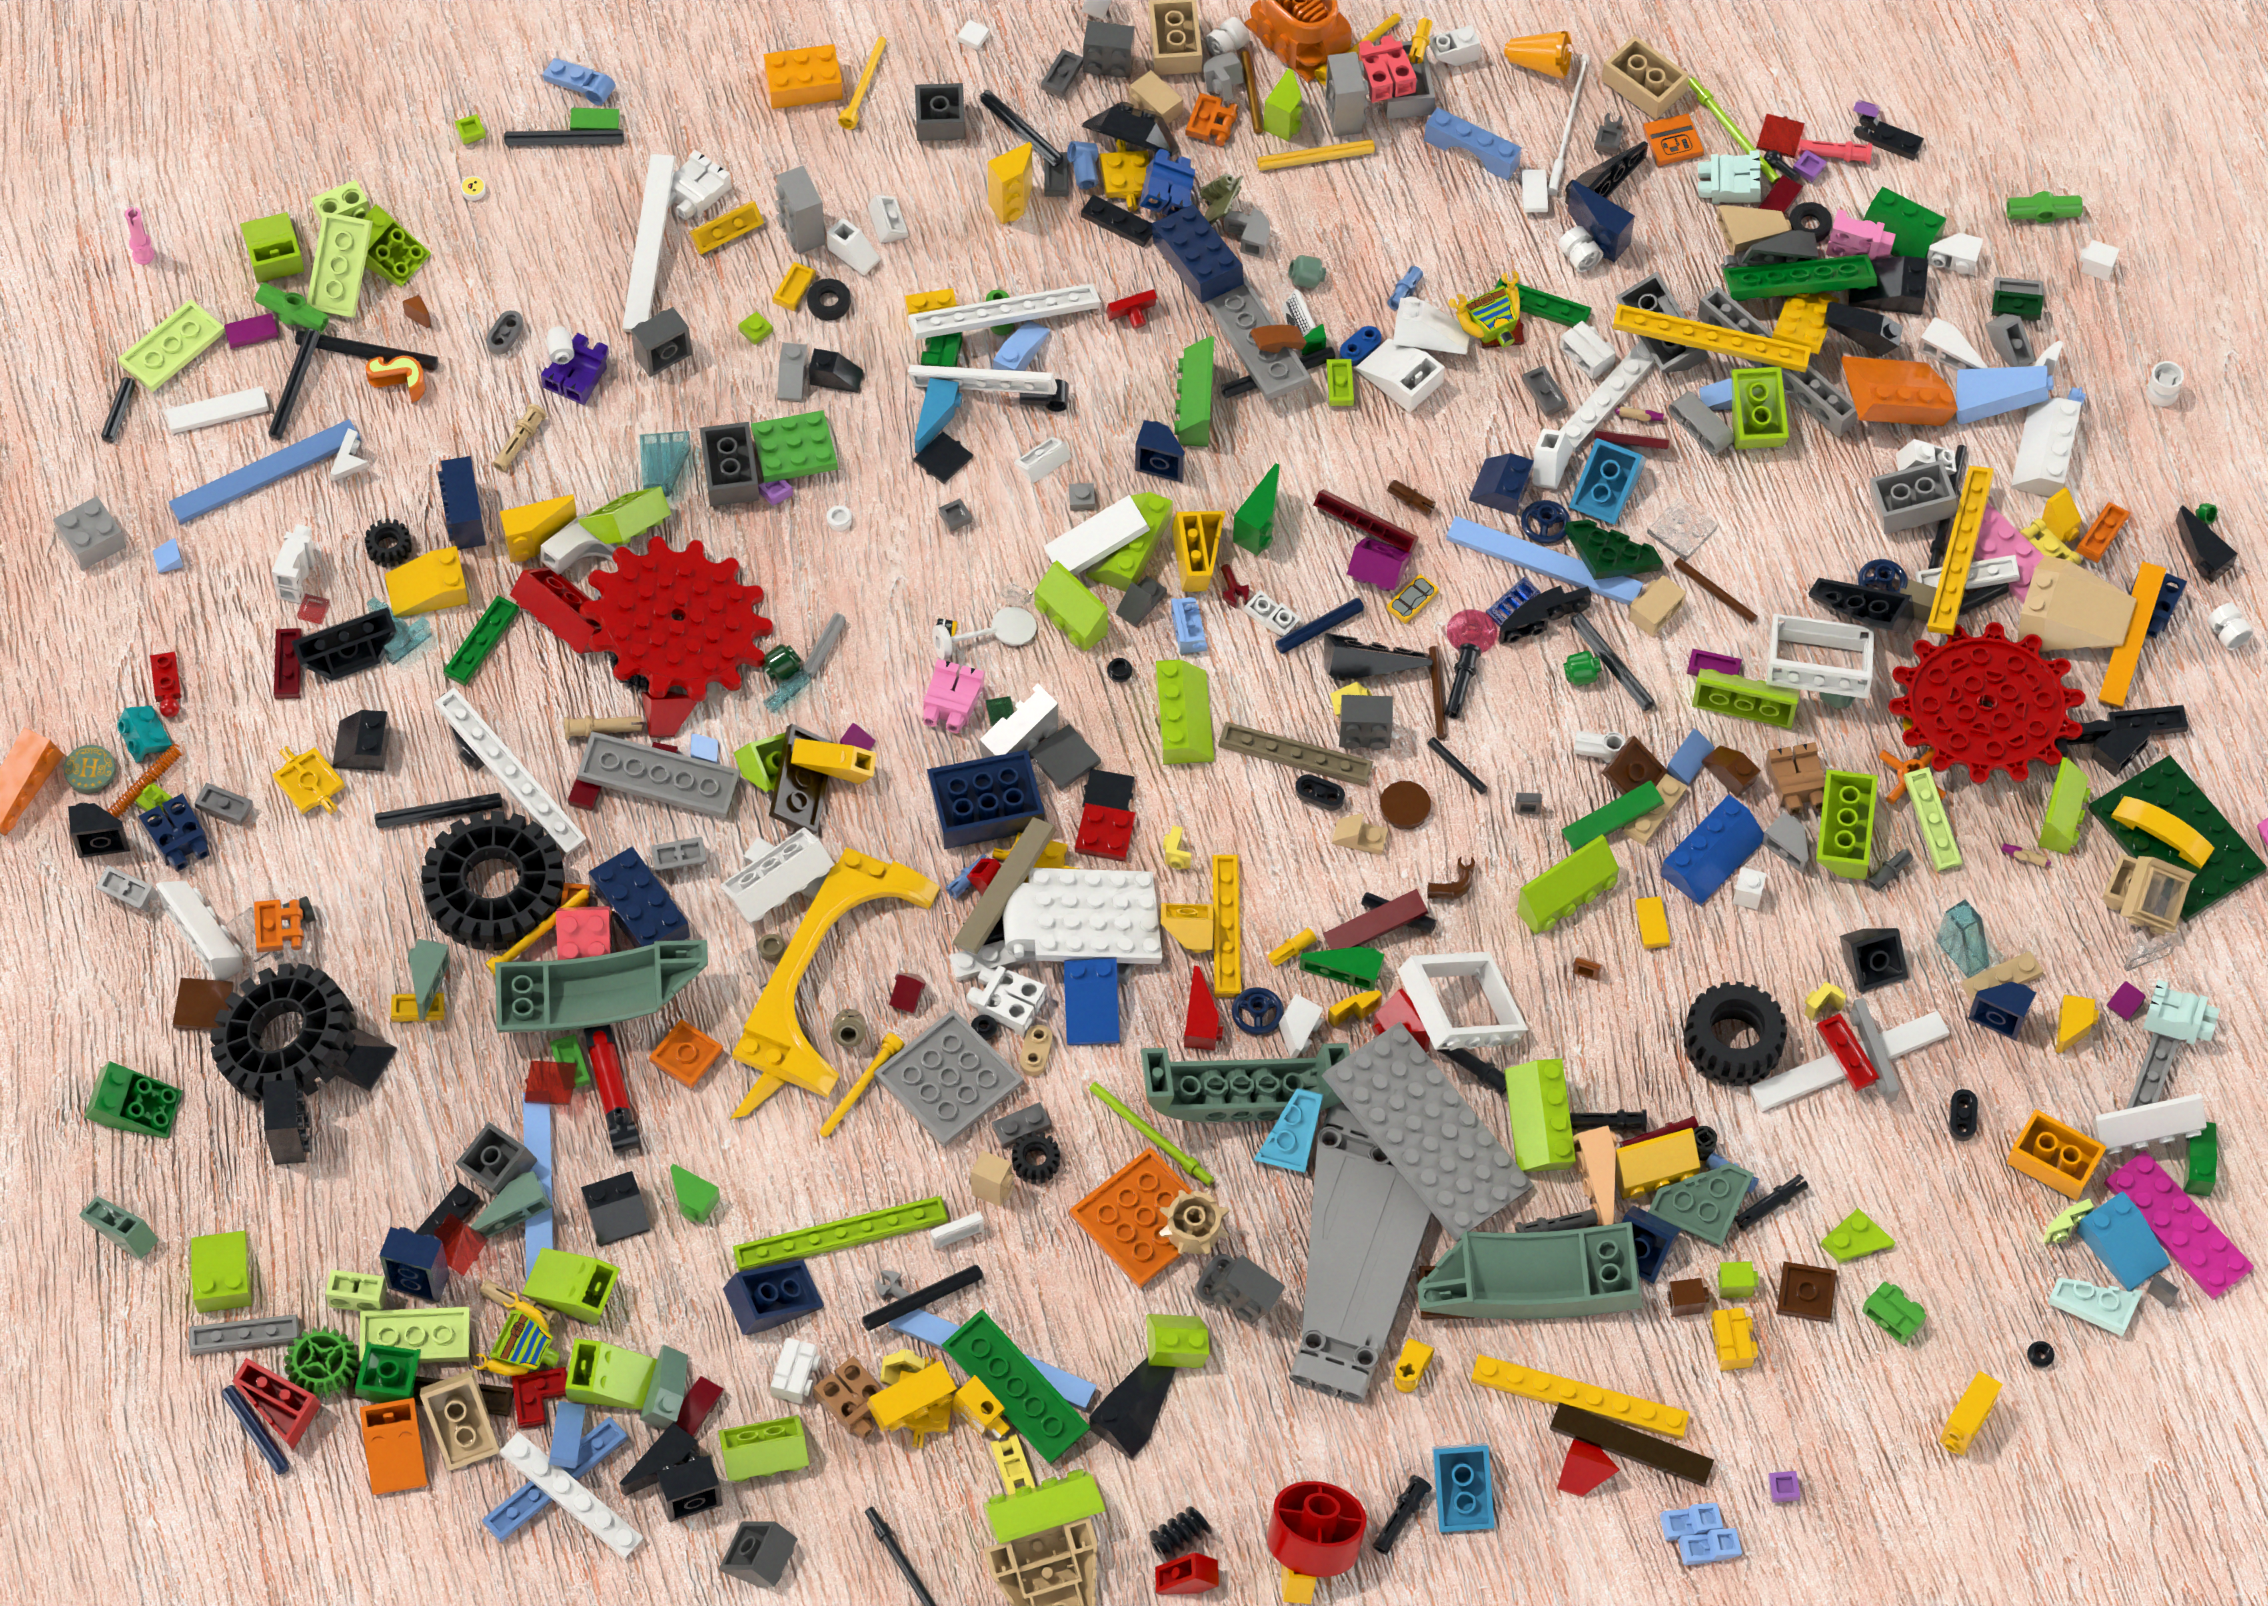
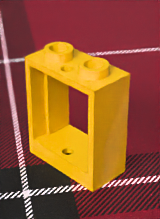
[1939,1370,2003,1456]

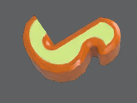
[366,356,425,403]

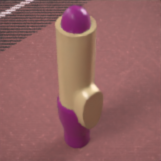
[1615,407,1664,422]
[2001,843,2051,867]

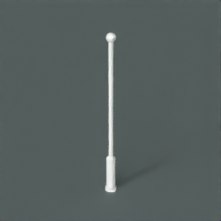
[1547,54,1590,196]

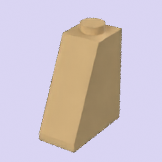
[1716,205,1792,256]

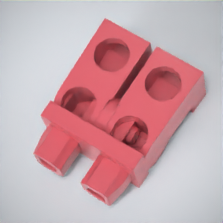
[1359,35,1417,103]

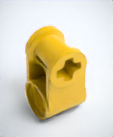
[1394,1338,1435,1393]

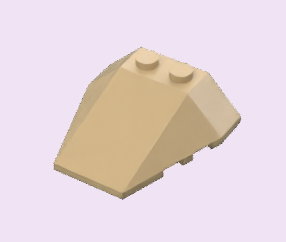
[2017,555,2137,653]
[983,1516,1097,1606]

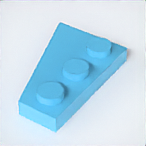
[1254,1088,1324,1173]

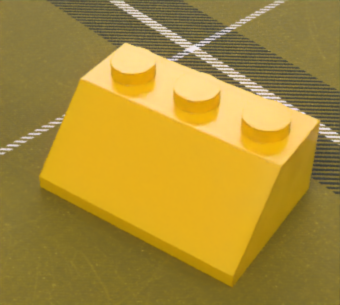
[988,142,1033,224]
[1615,1128,1700,1200]

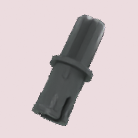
[1867,849,1913,892]

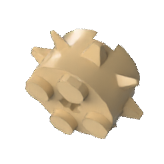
[1159,1190,1229,1255]

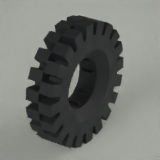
[421,811,565,951]
[210,963,357,1103]

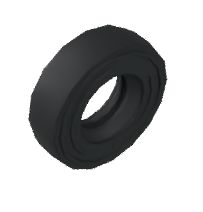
[1789,202,1832,243]
[807,278,851,321]

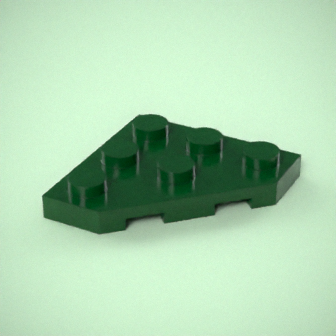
[1564,519,1664,580]

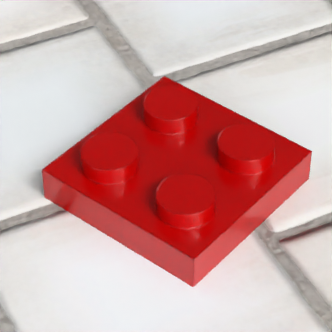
[1075,803,1136,862]

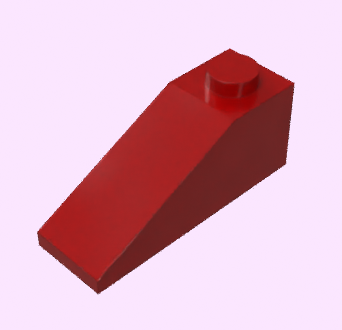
[1184,965,1223,1051]

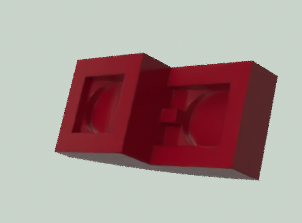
[675,1376,725,1437]

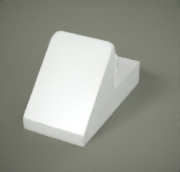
[330,428,367,481]

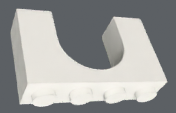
[540,512,637,601]

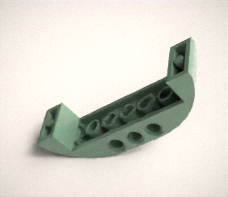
[1140,1043,1350,1122]

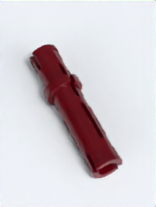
[1619,1116,1699,1148]

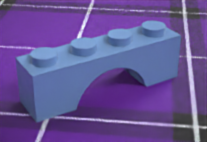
[1424,107,1522,181]

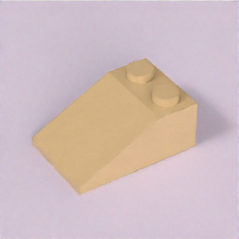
[420,1369,500,1471]

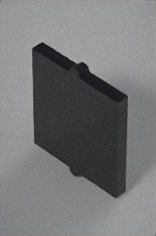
[913,431,973,484]
[1082,769,1135,811]

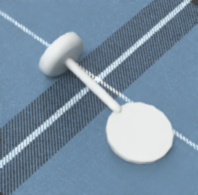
[932,607,1037,660]

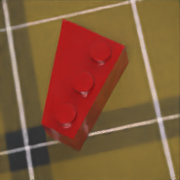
[232,1358,322,1450]

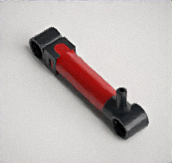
[583,1024,640,1153]

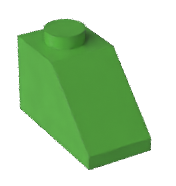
[670,1164,720,1224]

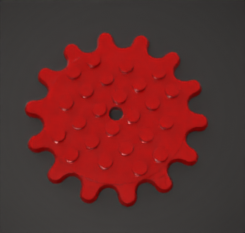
[579,536,774,702]
[1888,622,2086,785]

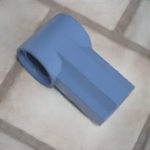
[1067,141,1098,190]

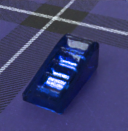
[1486,577,1541,627]

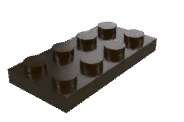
[769,724,834,835]

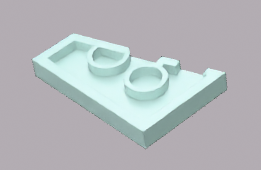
[2048,1277,2143,1337]

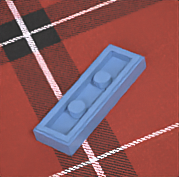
[549,1401,586,1469]

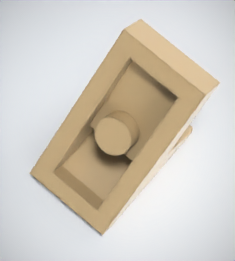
[1332,813,1388,855]

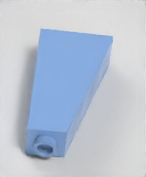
[1956,366,2054,424]

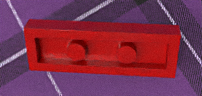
[1816,1013,1880,1092]

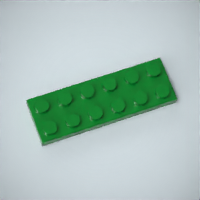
[1723,254,1877,301]
[941,1309,1091,1465]

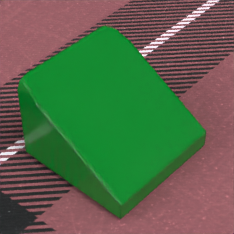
[1301,324,1327,355]

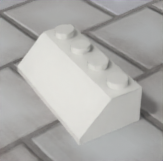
[2010,397,2082,497]
[719,827,835,923]
[156,881,244,981]
[2092,1093,2207,1155]

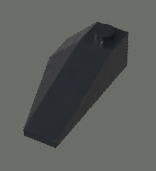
[1565,141,1648,204]
[1809,577,1914,634]
[1324,633,1433,681]
[1089,1357,1177,1460]

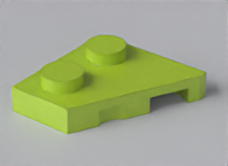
[1820,1208,1896,1263]

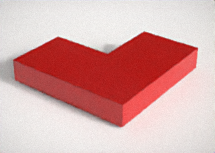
[512,1367,567,1429]

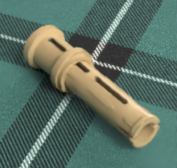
[492,403,547,472]
[564,715,642,740]
[480,1279,559,1333]

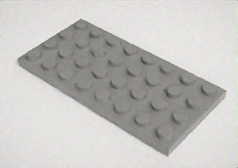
[1322,1022,1534,1242]

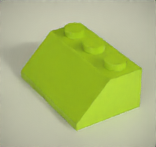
[578,486,671,546]
[1034,560,1108,652]
[2038,757,2091,854]
[718,1415,809,1482]

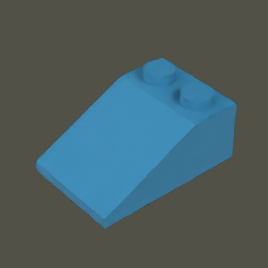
[1569,438,1646,525]
[2077,1191,2170,1292]
[1432,1443,1495,1532]

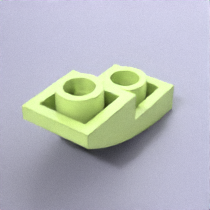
[2043,1198,2094,1244]

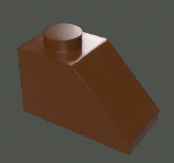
[1701,745,1761,798]

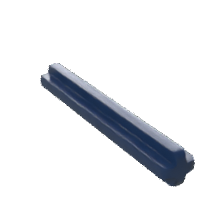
[1275,598,1364,654]
[222,1385,289,1475]

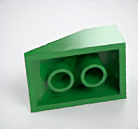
[1233,463,1280,556]

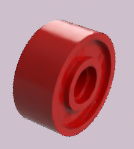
[1266,1481,1367,1577]

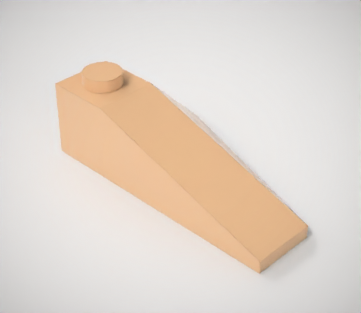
[1573,1126,1617,1226]

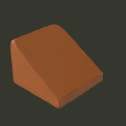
[402,295,431,328]
[1573,956,1603,980]

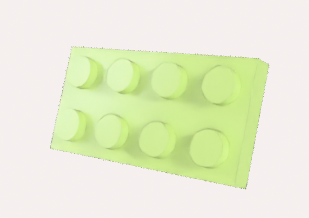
[306,212,373,318]
[118,299,225,393]
[359,1307,470,1366]

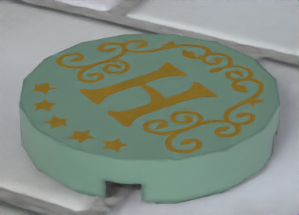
[63,745,116,794]

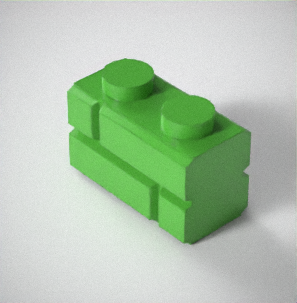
[1862,1281,1927,1346]

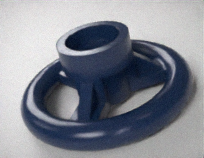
[1521,500,1571,544]
[1858,559,1908,593]
[1231,987,1284,1035]

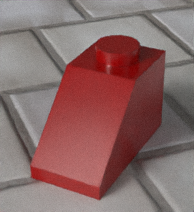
[1155,1552,1219,1594]

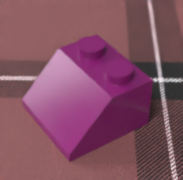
[1347,537,1412,591]

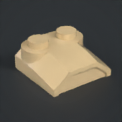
[2102,853,2168,914]

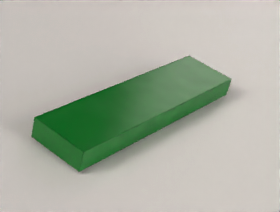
[1495,278,1592,328]
[443,595,520,686]
[1561,780,1664,852]

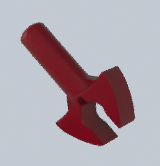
[1221,564,1249,608]

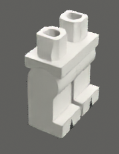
[668,150,731,220]
[271,524,315,604]
[967,965,1047,1037]

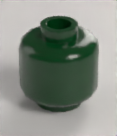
[763,644,802,682]

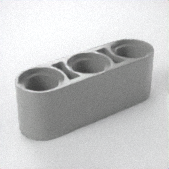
[1668,391,1735,455]

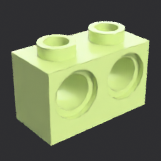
[311,180,370,223]
[325,1269,388,1311]

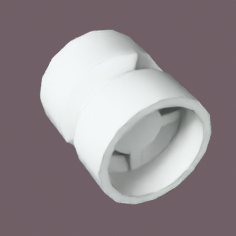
[1205,17,1250,57]
[1558,226,1603,272]
[2146,361,2184,407]
[2207,602,2254,650]

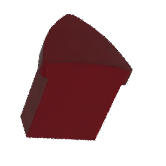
[889,973,926,1013]

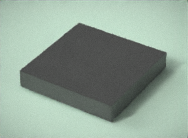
[1029,724,1101,791]

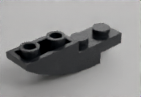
[1498,585,1592,644]

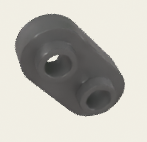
[486,310,524,355]
[1194,1254,1234,1304]

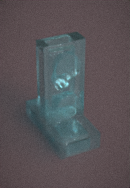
[367,597,432,665]

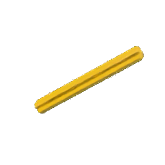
[1257,139,1375,171]

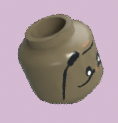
[832,1009,867,1047]

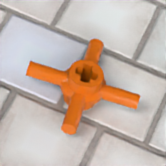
[1878,747,1947,805]

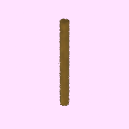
[1240,51,1263,134]

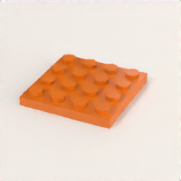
[1069,1147,1197,1289]

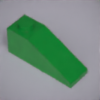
[1299,946,1385,991]
[2183,1122,2217,1197]

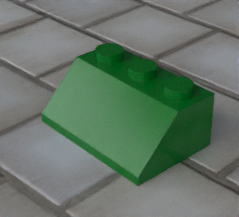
[1863,186,1947,258]

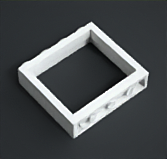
[1766,613,1874,699]
[1397,951,1528,1050]

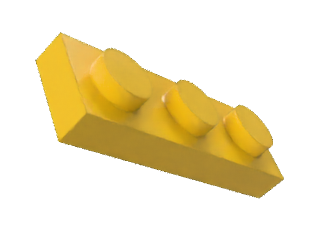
[689,201,764,254]

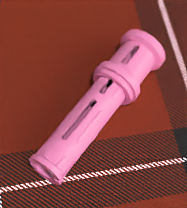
[125,207,154,265]

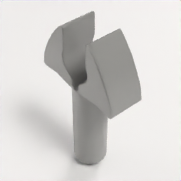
[874,1270,910,1300]

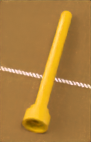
[1315,13,1401,85]
[838,36,887,130]
[485,889,589,976]
[820,1032,905,1137]

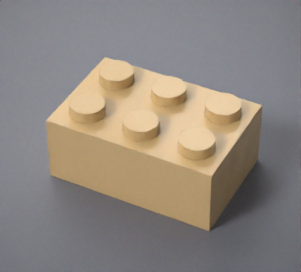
[1148,0,1202,75]
[1601,35,1690,120]

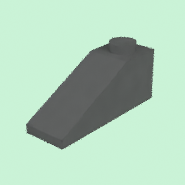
[1741,230,1819,265]

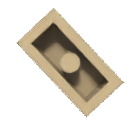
[1129,70,1183,125]
[1629,575,1687,637]
[971,1150,1014,1207]

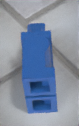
[1139,149,1196,216]

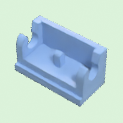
[1171,597,1207,654]

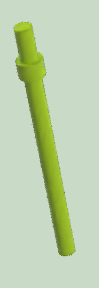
[1688,77,1780,184]
[1089,1082,1215,1186]

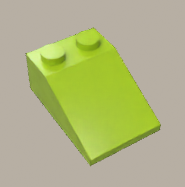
[1731,367,1789,449]
[191,1230,252,1313]

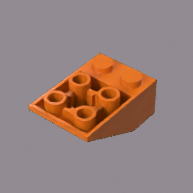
[359,1398,428,1495]

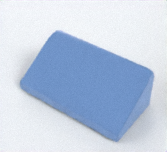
[1667,728,1715,785]

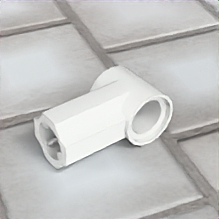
[1573,731,1626,763]

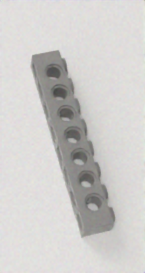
[1697,286,1858,438]

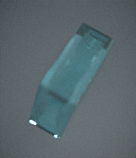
[639,431,691,497]
[1936,899,1990,978]

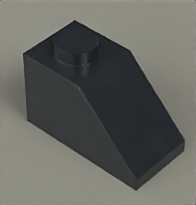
[809,348,863,393]
[2092,730,2152,777]

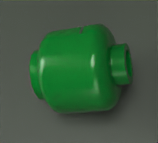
[1563,651,1602,686]

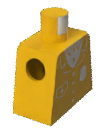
[951,1375,1010,1439]

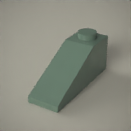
[408,939,450,1021]
[470,1171,552,1243]
[79,1196,159,1260]
[639,1345,688,1430]

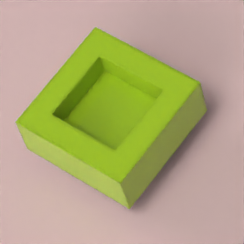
[454,114,486,145]
[738,311,773,345]

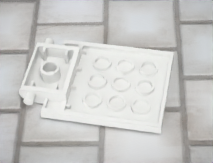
[1002,868,1162,964]

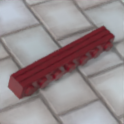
[1313,489,1419,553]

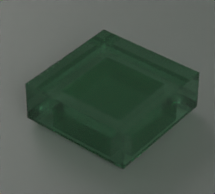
[985,696,1014,726]

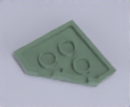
[1648,1163,1754,1247]

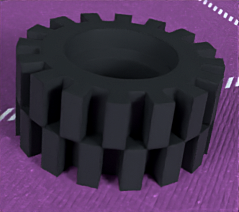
[364,518,412,567]
[1012,1132,1060,1184]

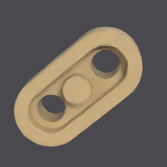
[1020,1025,1052,1076]

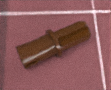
[1387,480,1436,516]

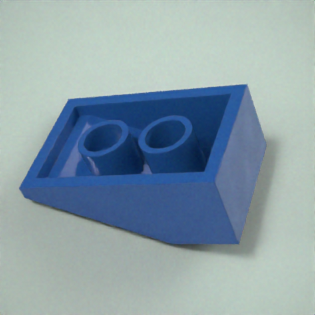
[1064,958,1120,1045]

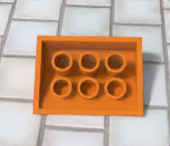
[1841,356,1958,426]

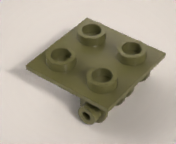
[1200,174,1243,225]

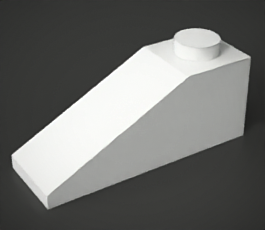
[1918,317,1988,371]

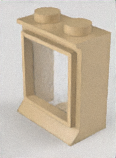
[2120,856,2196,936]

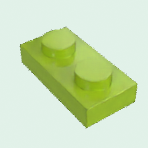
[1326,359,1354,406]

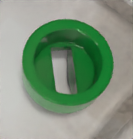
[2195,503,2218,524]

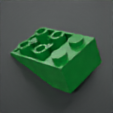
[84,1061,183,1138]

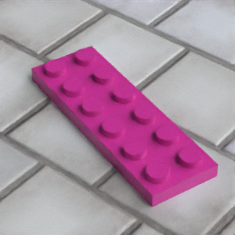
[2104,1150,2254,1300]

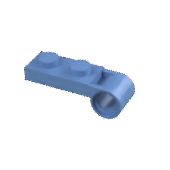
[542,58,616,106]

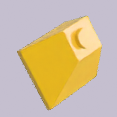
[1161,903,1213,953]

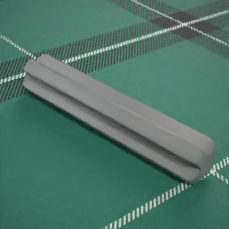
[802,612,846,678]

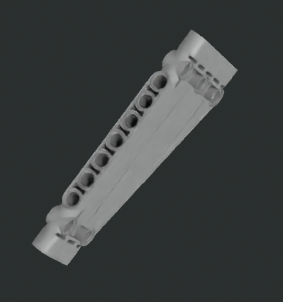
[1289,1103,1433,1404]

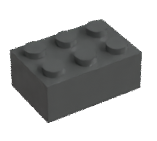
[700,422,759,506]

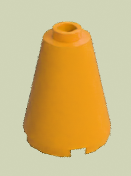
[1504,31,1572,79]

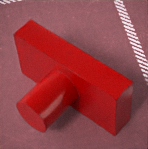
[1106,289,1157,329]

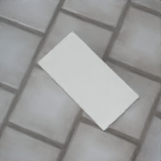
[1043,495,1150,576]

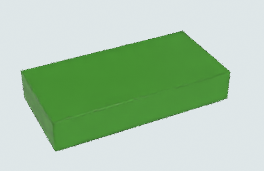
[570,108,620,130]

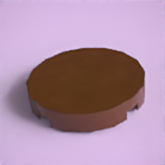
[1380,781,1431,830]

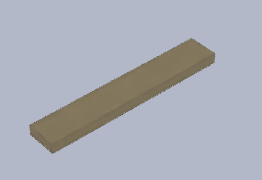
[1218,722,1373,787]
[953,817,1057,955]

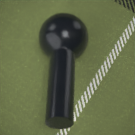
[1763,150,1800,182]

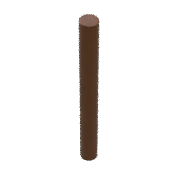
[1673,557,1758,624]
[1428,646,1447,739]

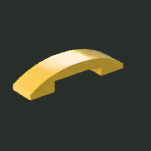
[2111,796,2214,869]

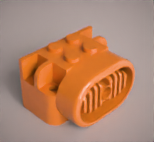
[1244,0,1352,83]

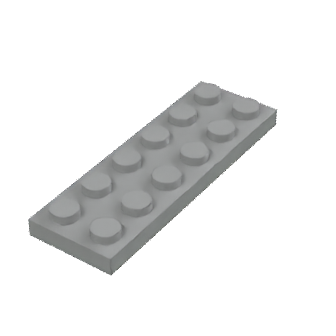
[1204,277,1311,401]
[577,731,740,819]

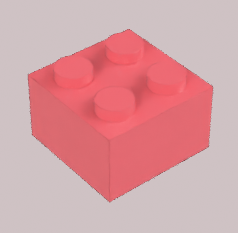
[556,906,612,960]

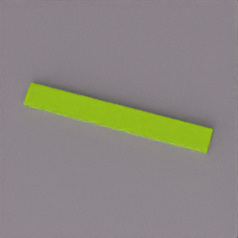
[732,1195,948,1272]

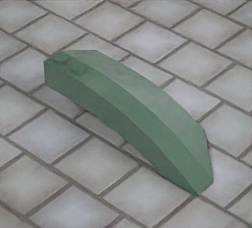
[495,940,708,1033]
[1417,1222,1643,1319]

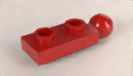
[150,651,182,718]

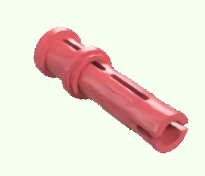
[1798,139,1872,165]

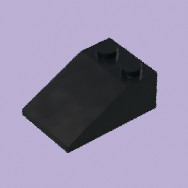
[1848,256,1929,315]

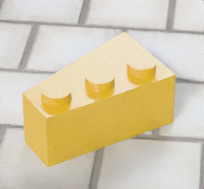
[1172,511,1226,592]

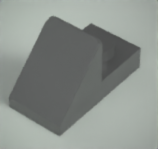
[1116,575,1167,628]

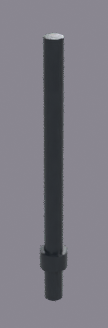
[1928,445,1967,569]
[864,1506,937,1606]

